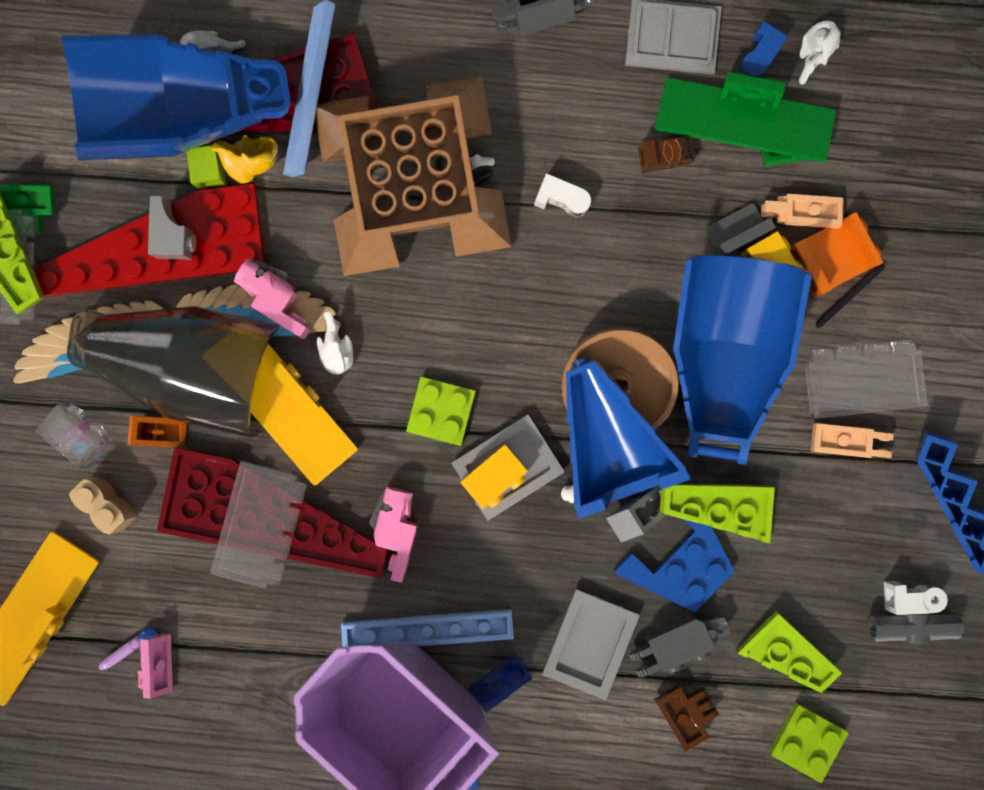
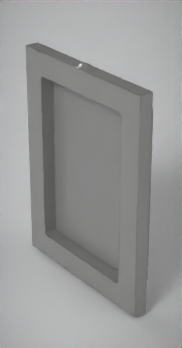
[625,0,722,75]
[452,415,564,521]
[542,589,640,700]

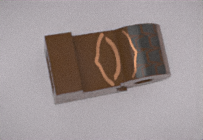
[638,137,695,173]

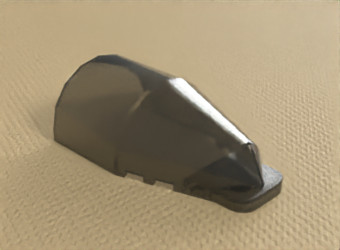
[67,306,280,438]

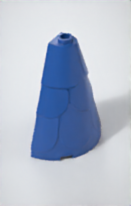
[566,357,690,519]

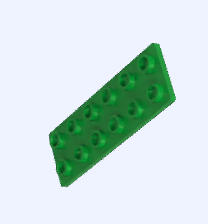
[655,72,836,162]

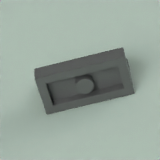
[704,203,776,255]

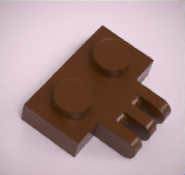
[654,684,719,752]

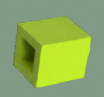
[186,143,227,190]

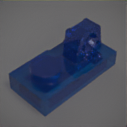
[469,653,532,712]

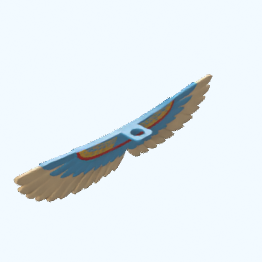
[13,284,341,384]

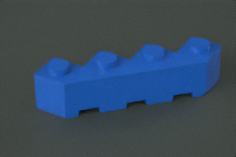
[915,428,984,575]

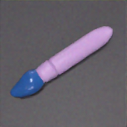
[98,627,158,670]

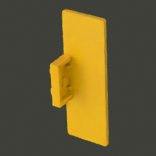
[203,320,358,485]
[0,532,100,706]

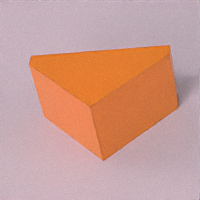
[127,416,187,447]

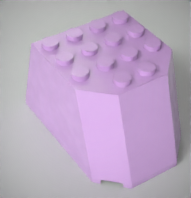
[294,642,499,790]

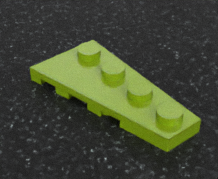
[0,193,45,314]
[660,483,775,544]

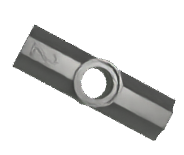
[867,612,964,644]

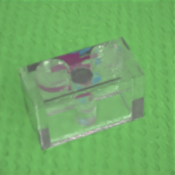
[35,404,112,468]

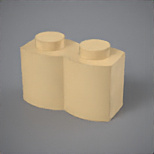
[69,477,137,535]

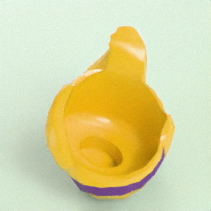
[211,135,280,184]

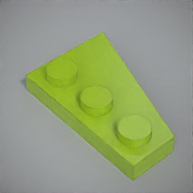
[736,610,842,693]

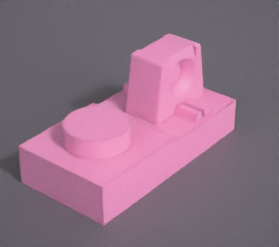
[137,633,173,699]

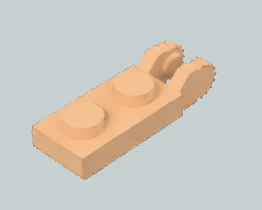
[811,423,894,458]

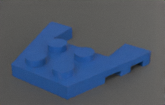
[613,519,735,612]

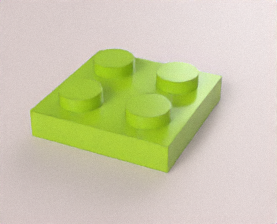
[406,377,476,446]
[768,702,849,783]

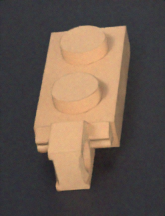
[761,194,843,228]

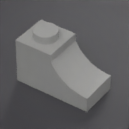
[148,196,197,260]
[606,485,667,542]

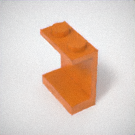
[790,212,883,298]

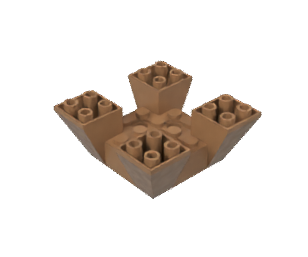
[315,76,511,276]

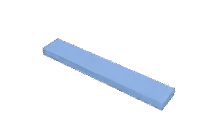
[283,0,335,177]
[341,609,514,647]

